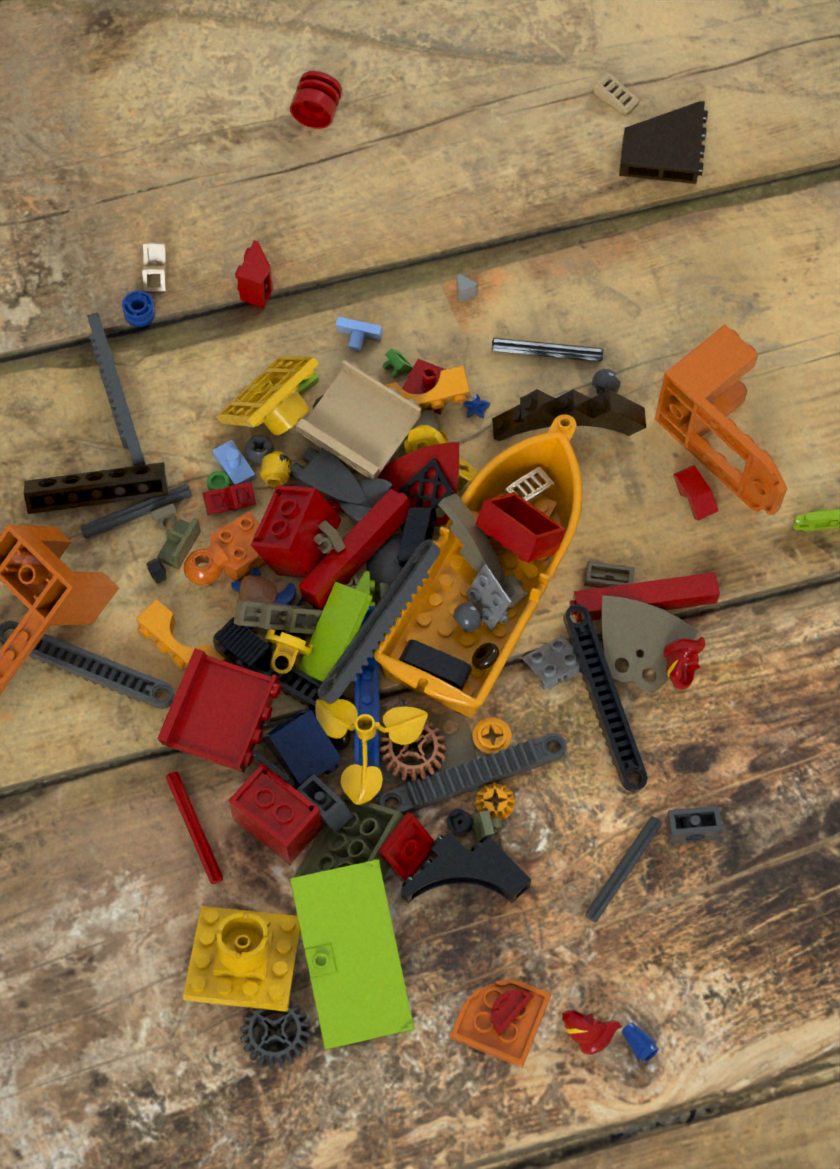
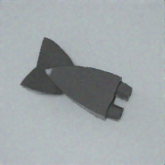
[290,447,392,525]

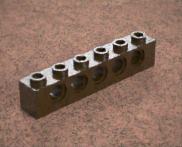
[23,462,168,514]

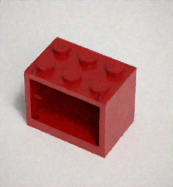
[251,485,342,578]
[228,763,323,865]

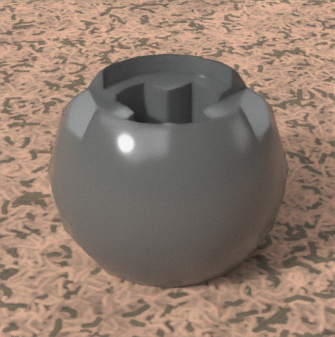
[592,369,621,394]
[245,435,274,464]
[453,602,483,632]

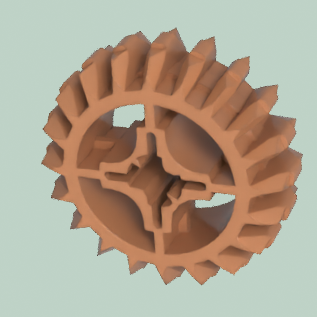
[380,722,447,782]

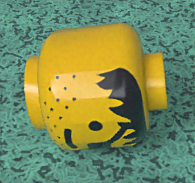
[260,451,292,487]

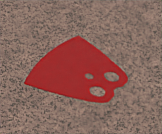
[378,442,459,527]

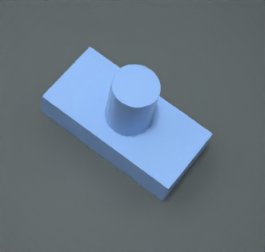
[336,316,383,351]
[212,440,256,485]

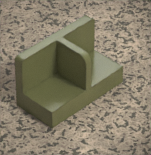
[157,518,201,570]

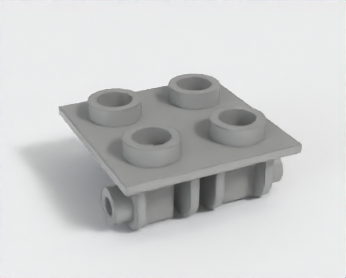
[466,564,511,631]
[522,635,581,690]

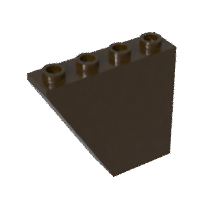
[619,101,708,184]

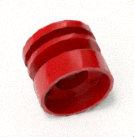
[290,71,342,129]

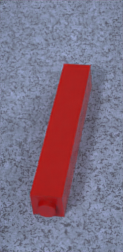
[298,489,411,610]
[569,572,720,623]

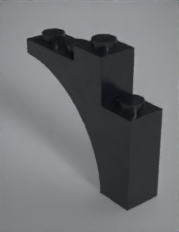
[401,832,531,903]

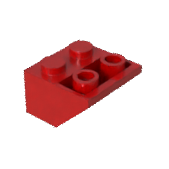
[235,240,273,308]

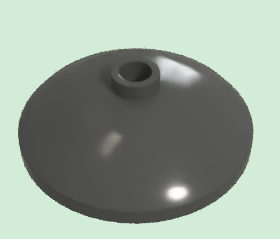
[366,534,404,589]

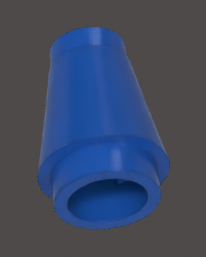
[621,1022,659,1062]

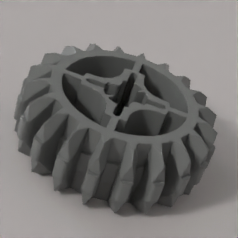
[240,1000,311,1069]

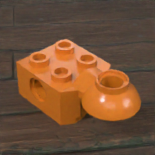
[184,511,267,585]

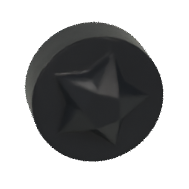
[447,809,473,835]

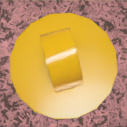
[404,425,448,454]
[265,629,313,674]

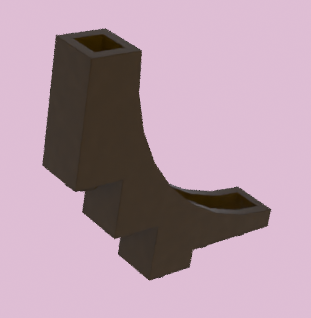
[492,389,647,441]

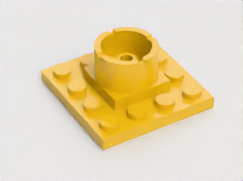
[216,356,319,435]
[183,906,301,1012]

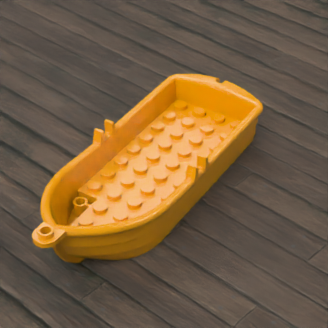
[374,414,582,717]

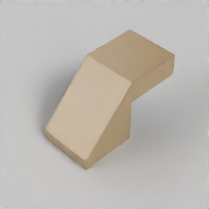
[142,242,167,292]

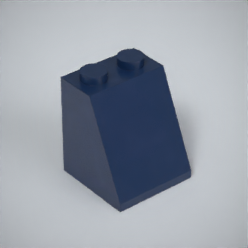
[262,710,342,787]

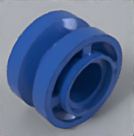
[122,291,155,327]

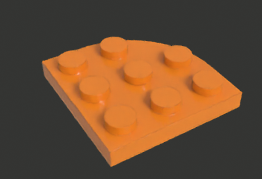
[450,980,551,1068]

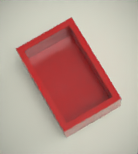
[475,492,566,563]

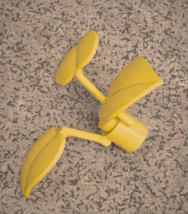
[315,699,428,805]

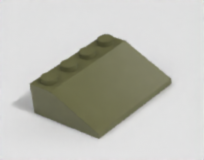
[294,794,404,879]

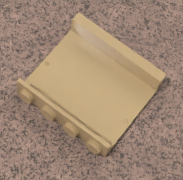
[296,360,421,479]

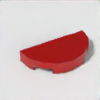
[491,990,534,1036]

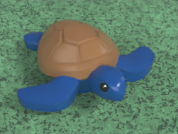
[231,567,296,630]

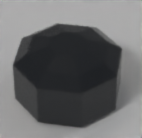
[146,559,167,583]

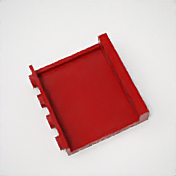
[157,648,282,773]

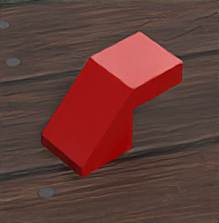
[673,465,718,520]

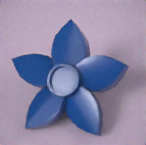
[463,394,490,418]

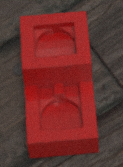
[202,482,257,516]

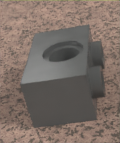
[296,774,353,833]
[665,806,722,844]

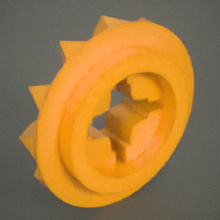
[473,717,512,755]
[475,782,515,821]

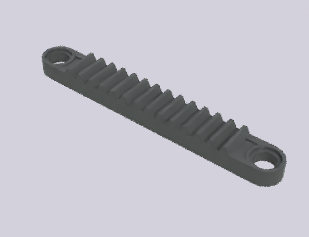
[87,312,146,466]
[317,539,440,704]
[0,621,175,709]
[379,734,566,815]

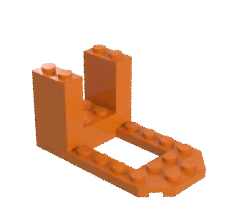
[655,324,787,515]
[0,524,119,694]

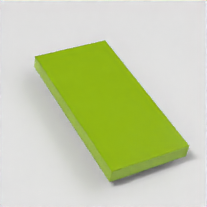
[298,582,373,682]

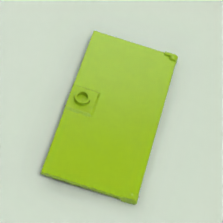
[290,859,415,1050]

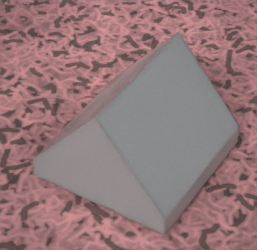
[456,274,478,302]

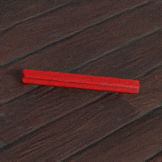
[166,771,223,884]

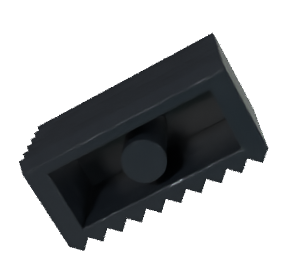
[213,617,271,671]

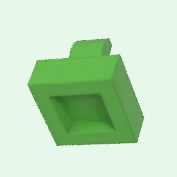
[382,349,413,378]

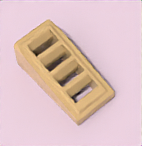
[593,72,640,116]
[503,466,555,503]

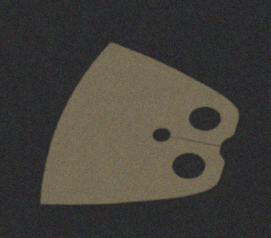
[602,596,698,692]
[380,707,481,792]

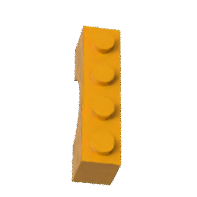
[385,365,472,411]
[136,599,226,669]

